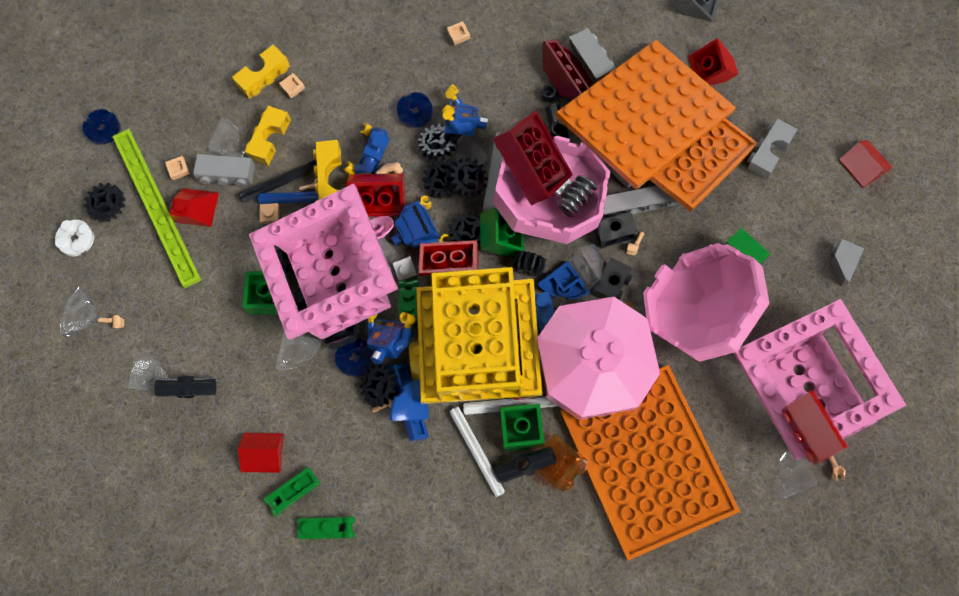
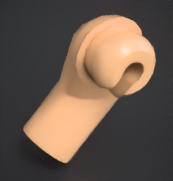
[375,162,403,174]

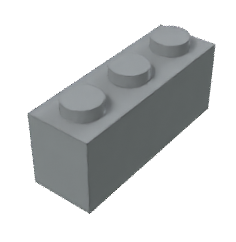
[569,28,616,84]
[193,154,255,187]

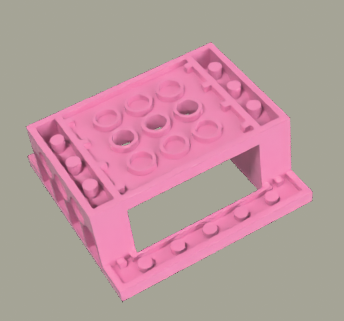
[249,183,398,340]
[734,299,906,461]

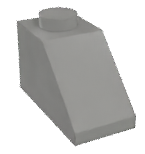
[830,239,864,287]

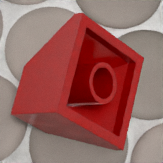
[688,38,739,85]
[170,188,219,227]

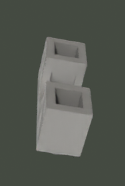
[747,119,798,180]

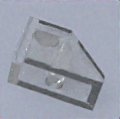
[568,244,604,290]

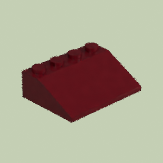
[493,110,573,205]

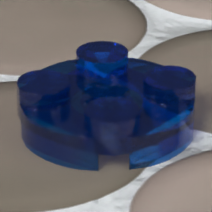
[397,92,433,128]
[82,109,120,145]
[335,338,373,377]

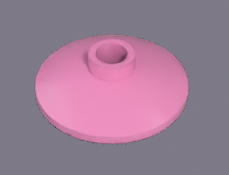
[370,216,394,240]

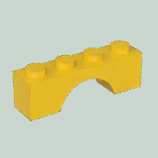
[313,140,342,201]

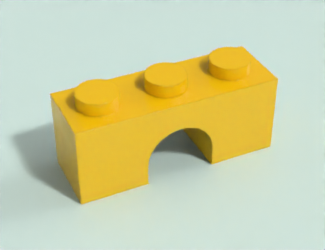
[232,44,290,99]
[245,106,291,166]

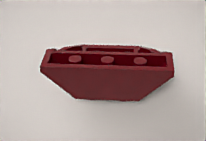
[542,39,594,98]

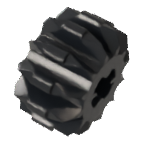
[513,251,546,276]

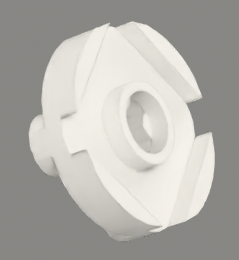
[55,220,94,256]

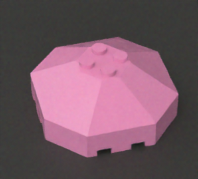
[492,136,610,244]
[643,243,769,362]
[537,297,660,420]

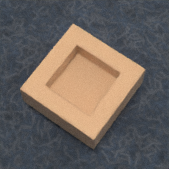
[447,21,470,45]
[279,73,305,99]
[165,156,190,180]
[260,203,279,224]

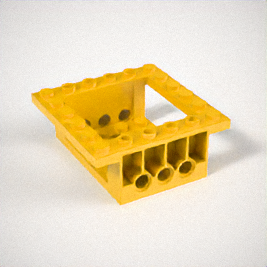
[416,267,542,404]

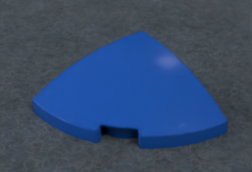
[537,261,591,299]
[389,379,429,421]

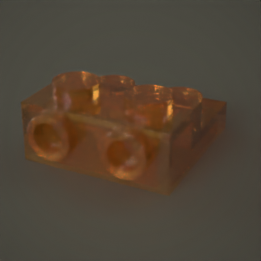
[537,433,588,492]

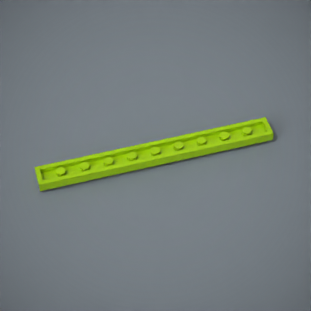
[112,129,202,288]

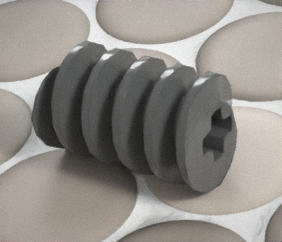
[556,175,598,217]

